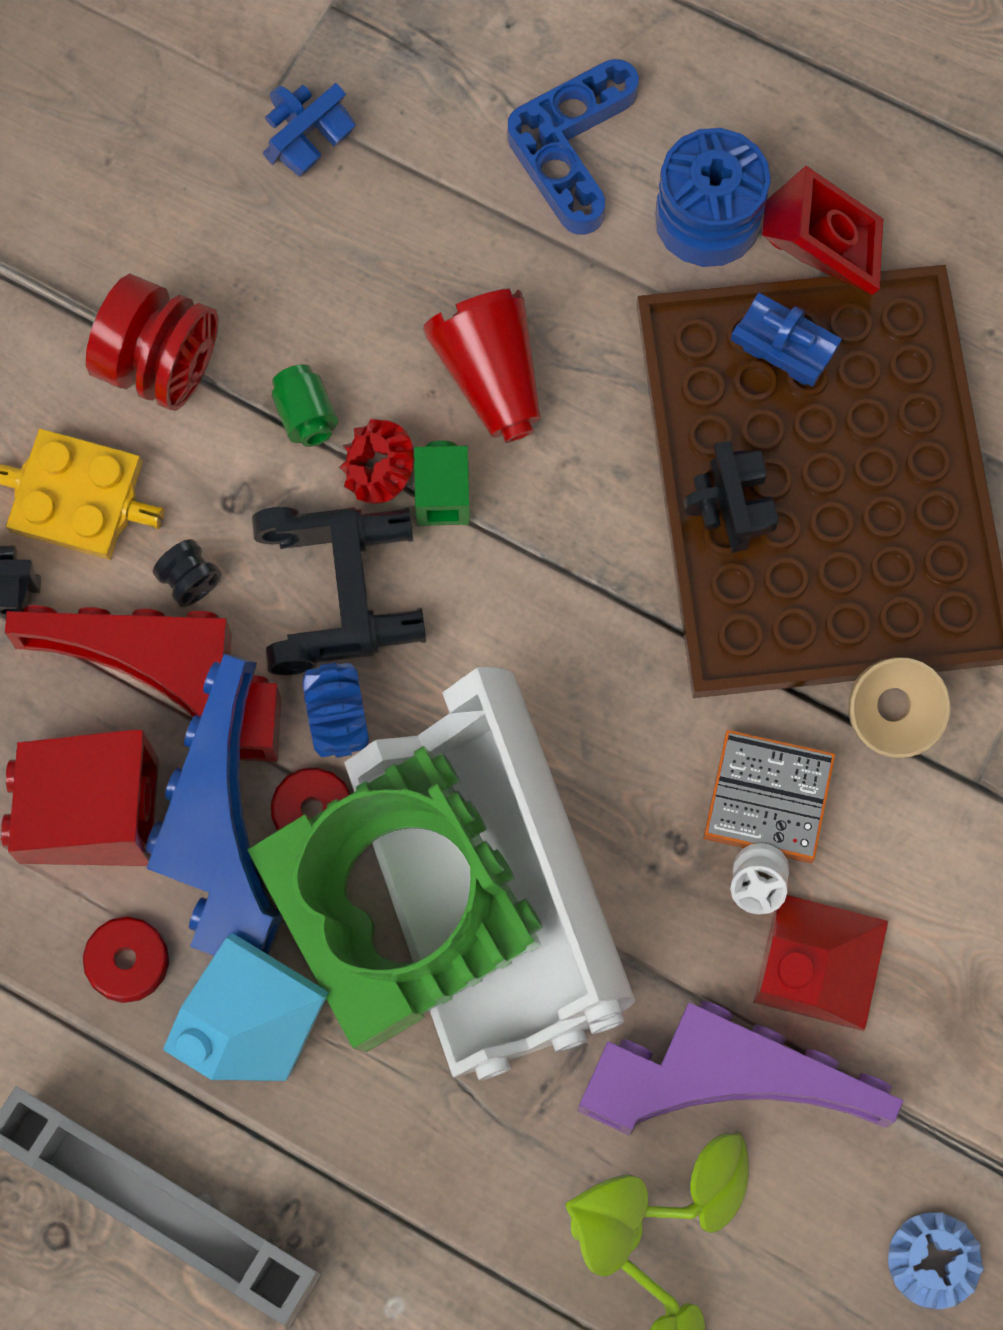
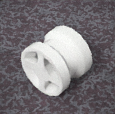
[730,843,789,915]

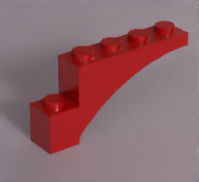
[5,605,282,762]

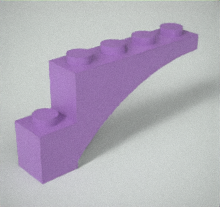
[577,1001,904,1136]

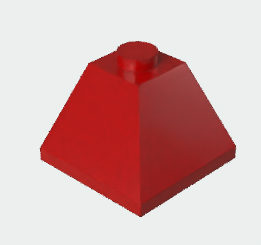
[762,166,884,295]
[753,895,888,1031]

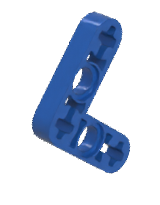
[507,59,639,235]

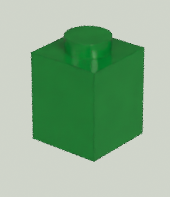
[414,440,470,526]

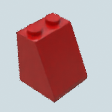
[1,730,159,866]

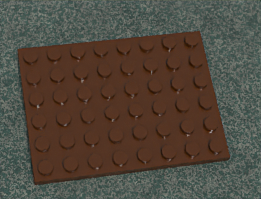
[637,265,1003,698]

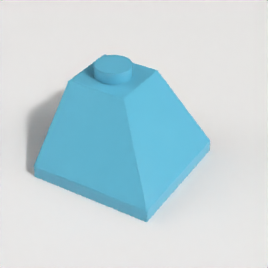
[163,933,329,1081]

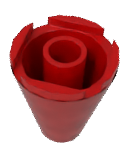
[423,288,541,443]

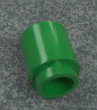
[271,364,338,447]

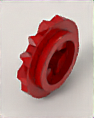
[339,419,414,504]

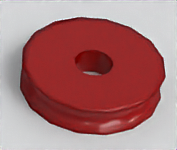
[271,767,351,831]
[82,916,169,1003]

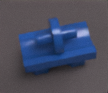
[262,83,356,177]
[730,293,842,387]

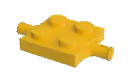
[0,428,165,560]

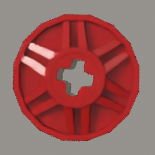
[86,273,219,411]

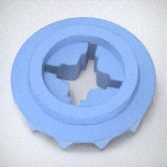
[888,1212,984,1309]

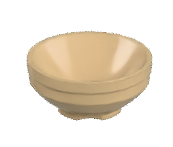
[848,657,950,758]

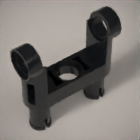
[252,507,426,676]

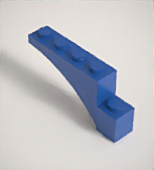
[145,654,283,956]

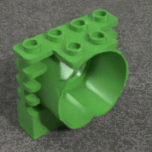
[247,746,543,1052]

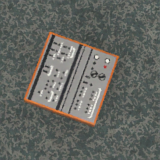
[703,730,835,864]

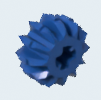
[302,662,369,758]

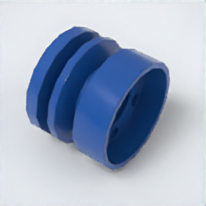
[655,128,771,267]

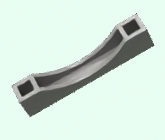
[0,1086,322,1327]

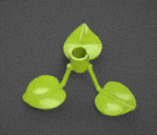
[565,1131,749,1330]

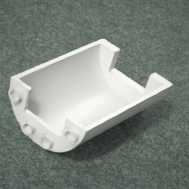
[344,667,635,1081]

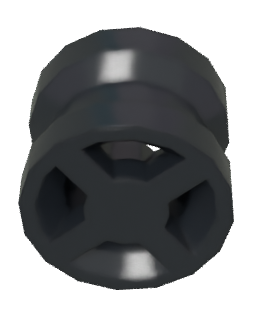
[152,539,222,607]

